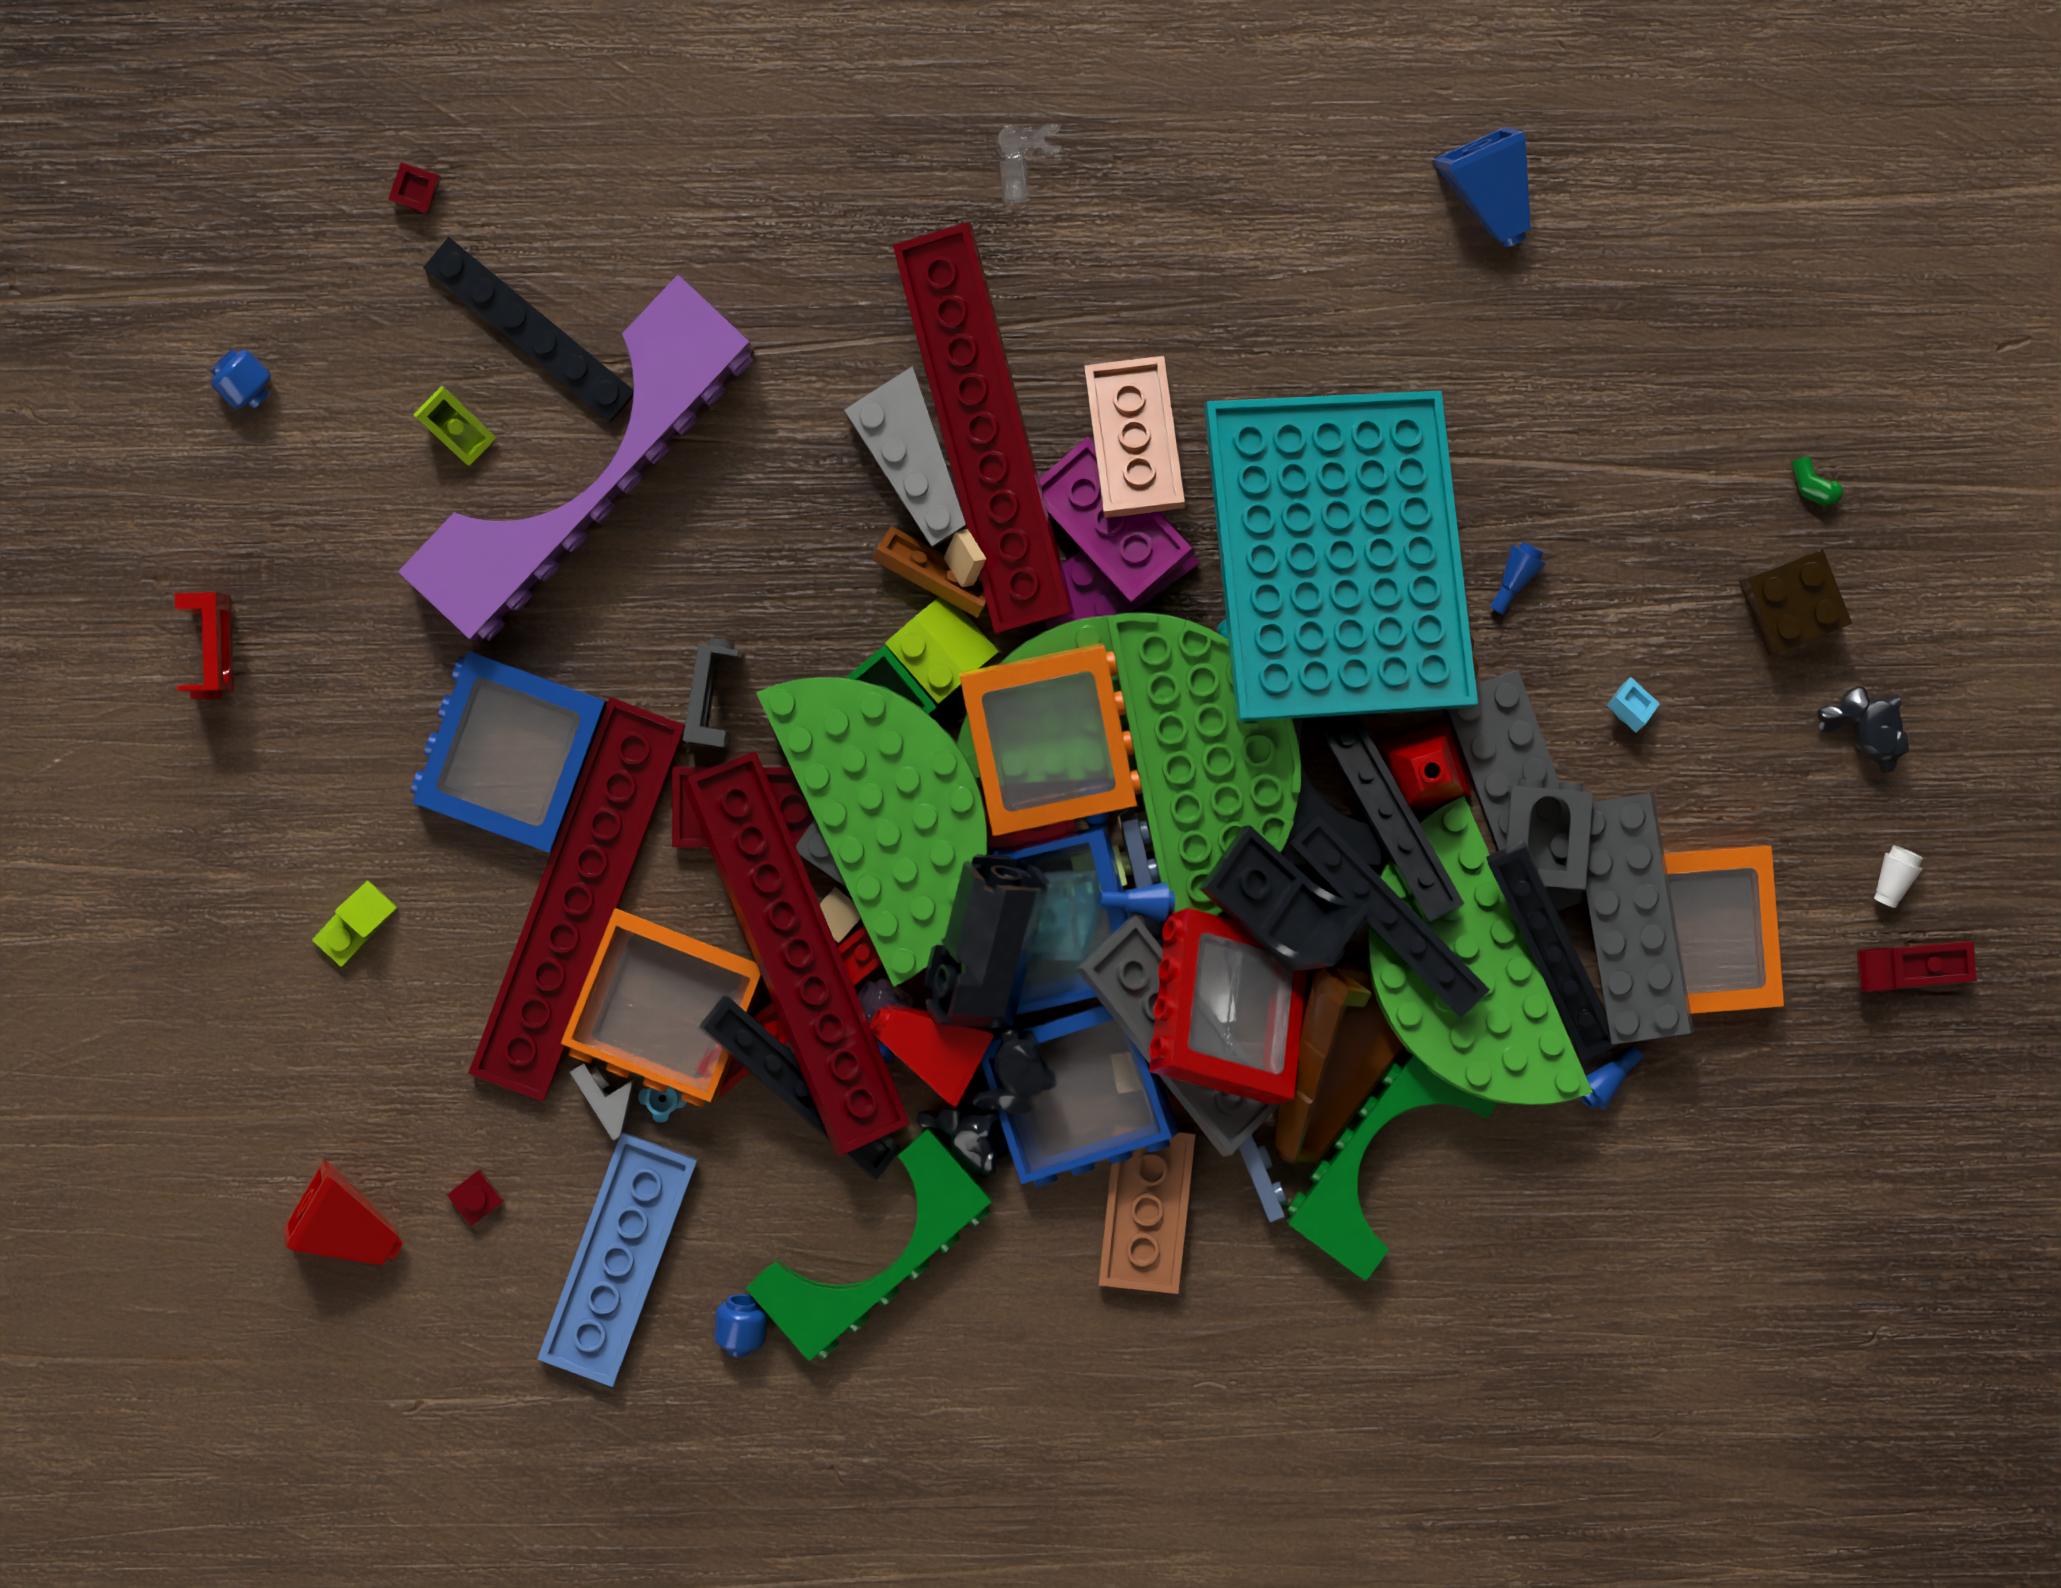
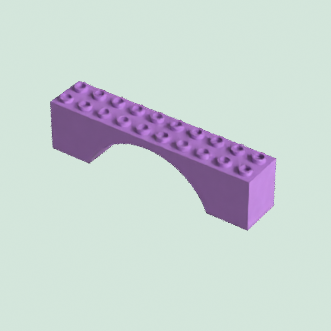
[398,275,754,642]

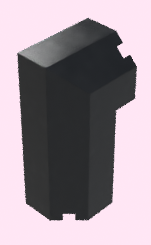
[924,854,1050,1028]

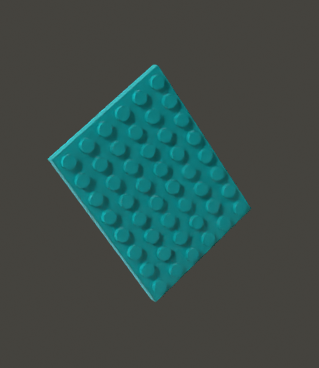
[1204,391,1478,722]

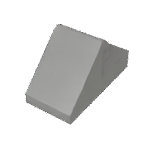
[570,1062,636,1140]

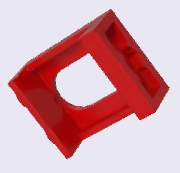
[174,592,234,700]

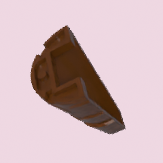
[1273,956,1405,1165]

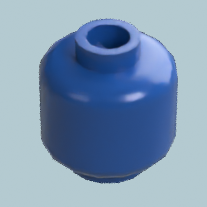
[210,349,271,409]
[714,1294,768,1357]

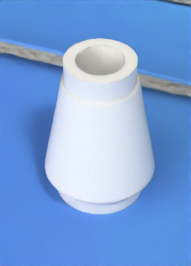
[1874,845,1923,908]

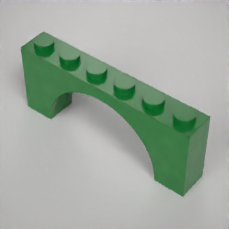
[1285,1047,1498,1281]
[746,1128,992,1361]

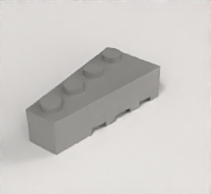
[844,366,966,548]

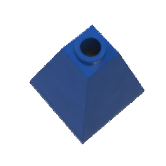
[1432,127,1531,247]

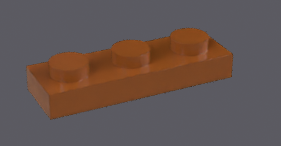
[872,526,986,618]

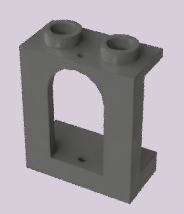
[683,638,743,748]
[1506,778,1593,889]

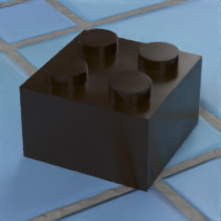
[1739,549,1852,655]

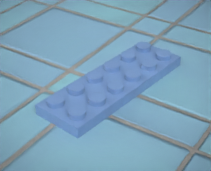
[537,1132,698,1387]

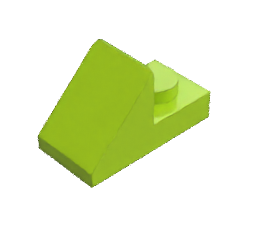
[413,386,497,466]
[312,880,398,967]

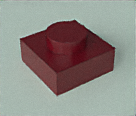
[388,162,441,215]
[447,1169,505,1226]

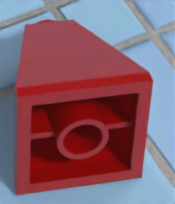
[1375,720,1472,815]
[870,1004,994,1107]
[283,1159,403,1265]

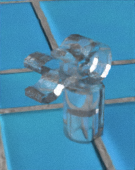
[996,123,1062,204]

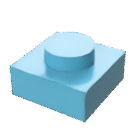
[1606,677,1660,732]

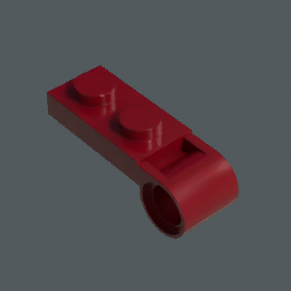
[1857,940,1977,991]

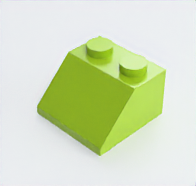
[885,597,999,704]

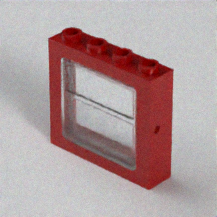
[1149,907,1307,1105]

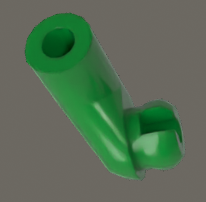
[1791,456,1843,506]

